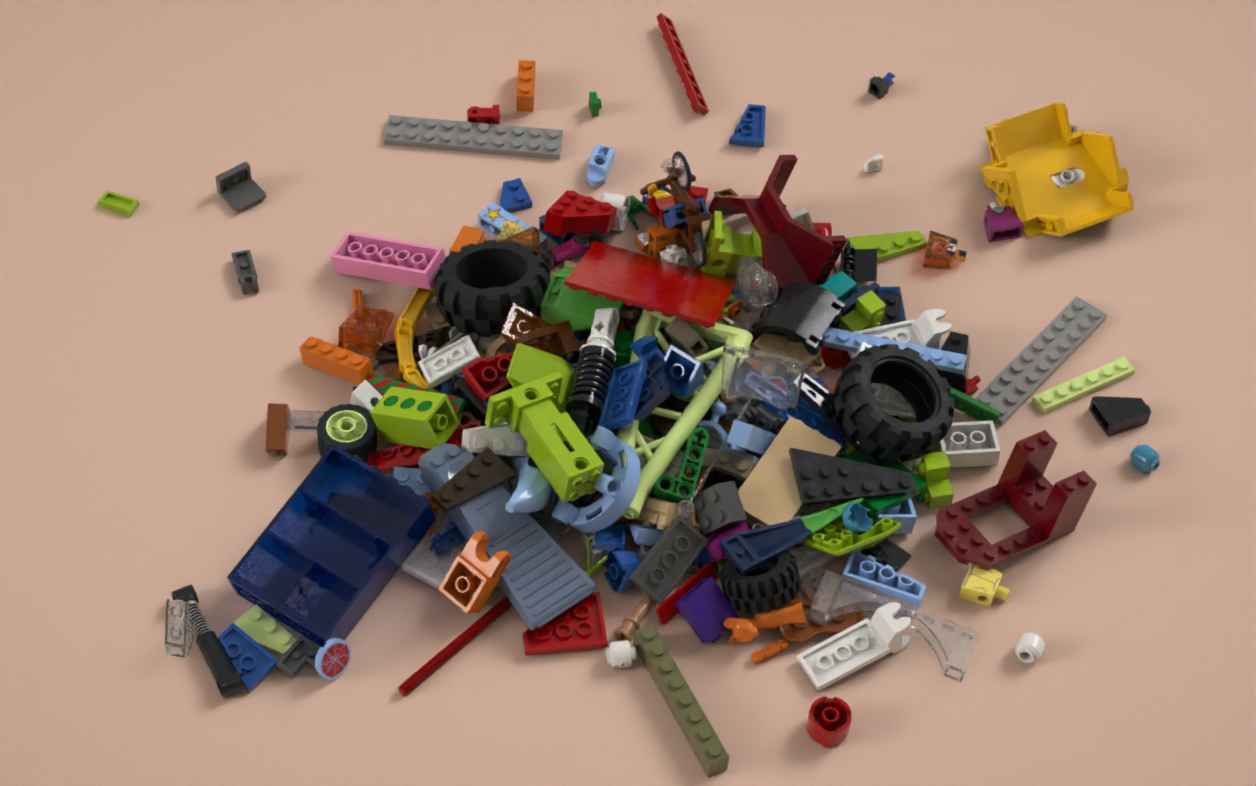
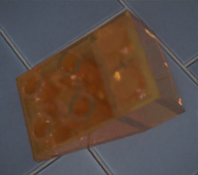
[338,306,394,354]

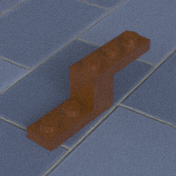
[516,320,587,360]

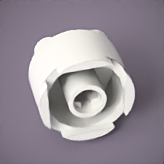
[601,192,630,231]

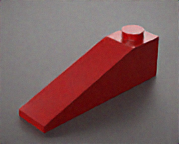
[462,344,541,402]

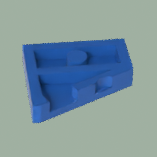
[499,178,532,213]

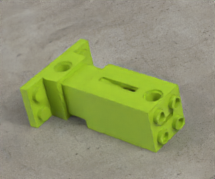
[697,211,763,283]
[485,372,604,503]

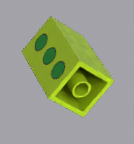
[370,386,460,449]

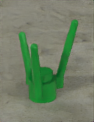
[627,195,657,230]

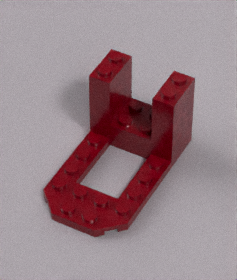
[934,430,1097,570]

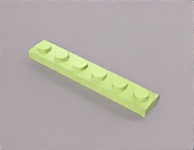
[1032,357,1136,414]

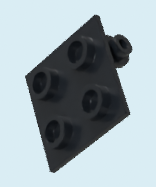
[840,244,877,282]
[861,538,912,573]

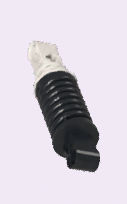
[565,307,620,438]

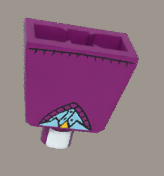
[983,202,1024,243]

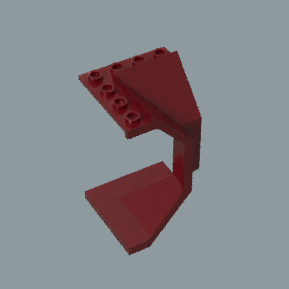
[708,155,847,297]

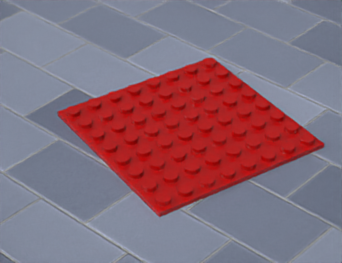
[564,241,736,328]

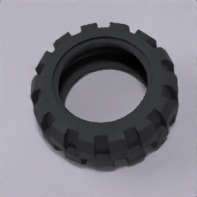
[834,344,954,462]

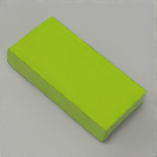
[98,190,140,217]

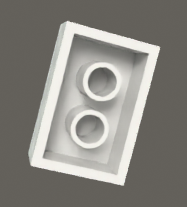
[935,421,1001,468]

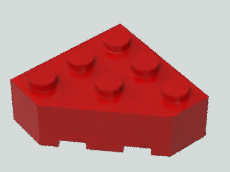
[543,190,617,236]

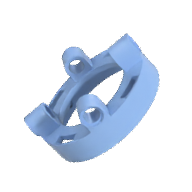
[551,425,641,532]

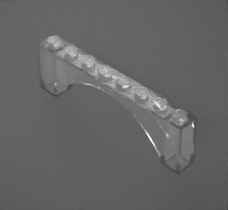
[807,570,980,682]

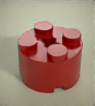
[806,696,851,748]

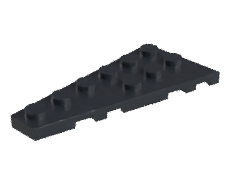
[789,448,917,506]

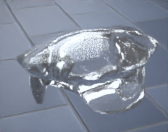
[736,256,778,313]

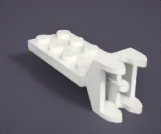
[848,309,952,360]
[797,602,911,691]

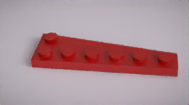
[367,420,483,475]

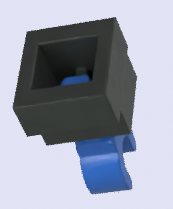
[868,72,895,100]

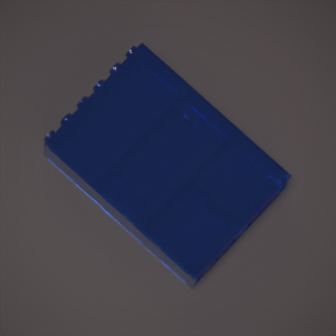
[227,444,436,647]

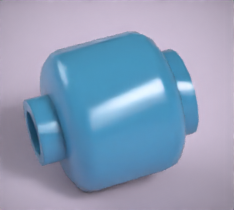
[1130,444,1160,473]

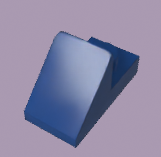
[629,336,665,361]

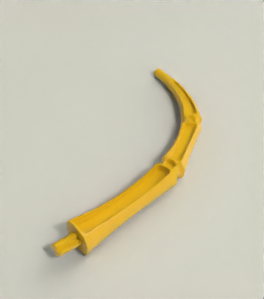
[393,255,464,413]

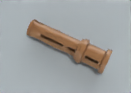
[614,594,655,642]

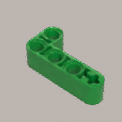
[653,427,709,505]

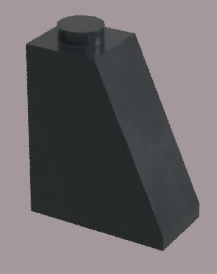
[1089,396,1151,437]

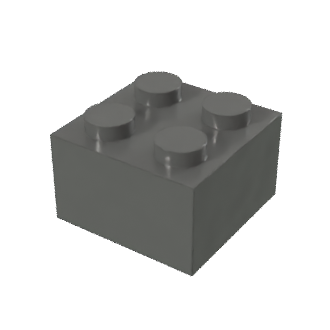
[691,481,747,535]

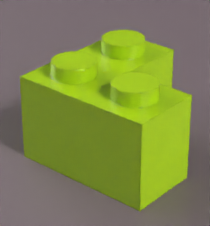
[838,290,886,332]
[917,451,954,509]

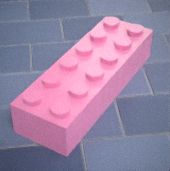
[330,232,446,290]

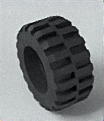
[719,550,801,614]

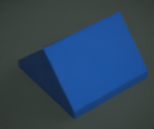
[662,345,704,398]

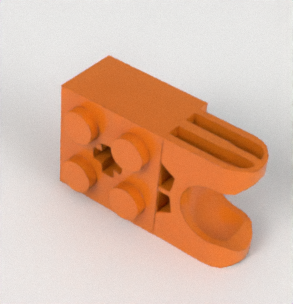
[438,531,512,614]

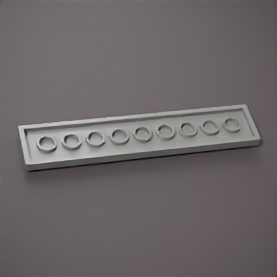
[384,115,563,160]
[975,296,1107,426]

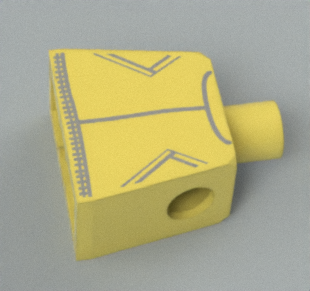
[958,564,1011,606]

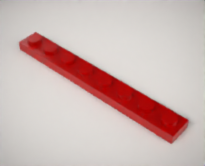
[656,13,709,116]

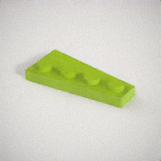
[846,230,927,263]

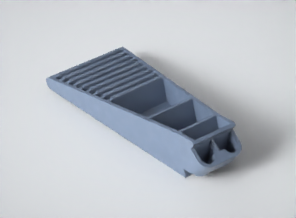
[418,443,597,630]

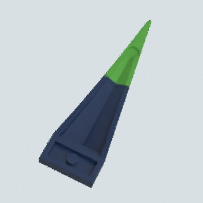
[720,498,863,575]

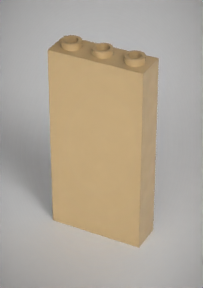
[738,416,842,527]

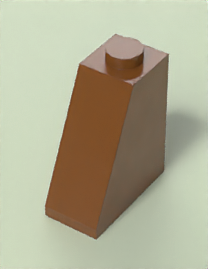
[265,403,291,457]

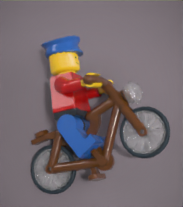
[640,151,711,267]

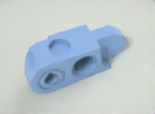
[586,145,615,187]

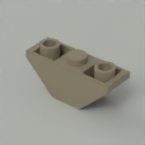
[665,317,709,358]

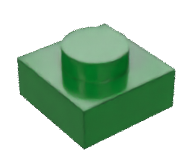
[589,92,602,117]

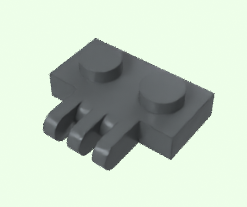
[721,392,758,422]

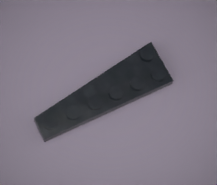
[792,373,884,466]

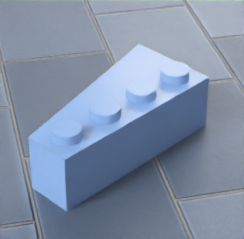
[727,419,777,455]
[839,551,926,616]

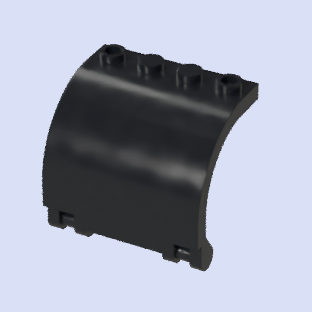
[748,282,847,355]

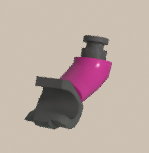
[536,232,591,271]

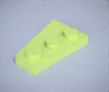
[225,604,297,657]

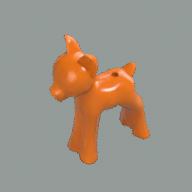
[723,594,807,645]

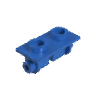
[429,522,465,556]

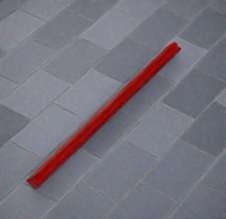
[398,596,513,697]

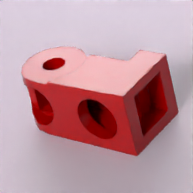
[467,105,500,125]

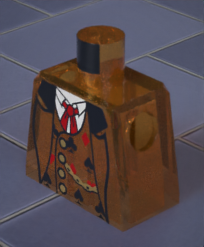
[923,231,967,270]

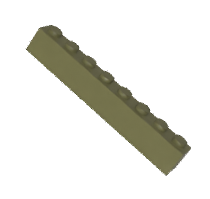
[633,624,729,777]

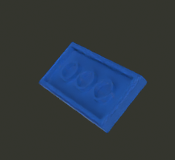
[598,359,648,431]

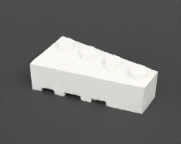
[461,422,530,457]

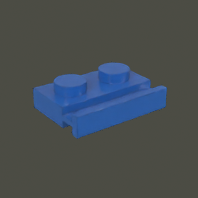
[595,522,625,551]

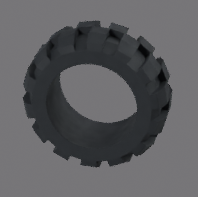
[435,240,550,337]

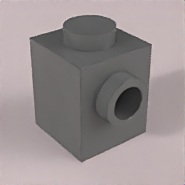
[749,403,782,432]

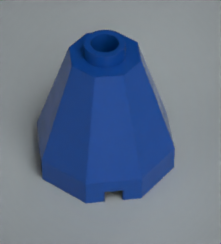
[603,550,642,592]

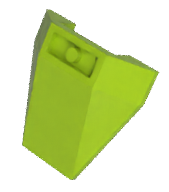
[506,343,576,416]
[804,502,901,556]

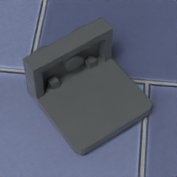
[216,162,266,212]

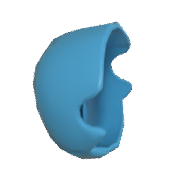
[842,502,873,533]

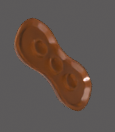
[777,592,864,643]

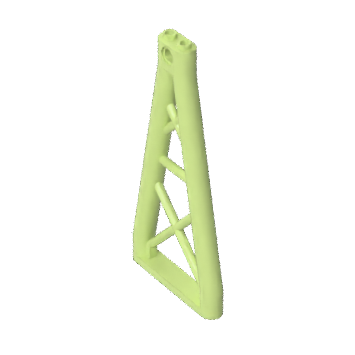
[611,309,753,519]

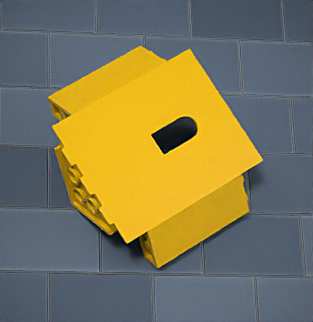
[977,102,1134,239]

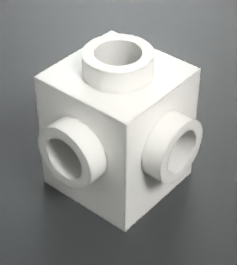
[660,245,689,267]

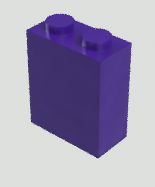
[674,577,740,643]

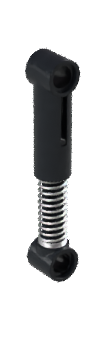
[171,584,244,698]

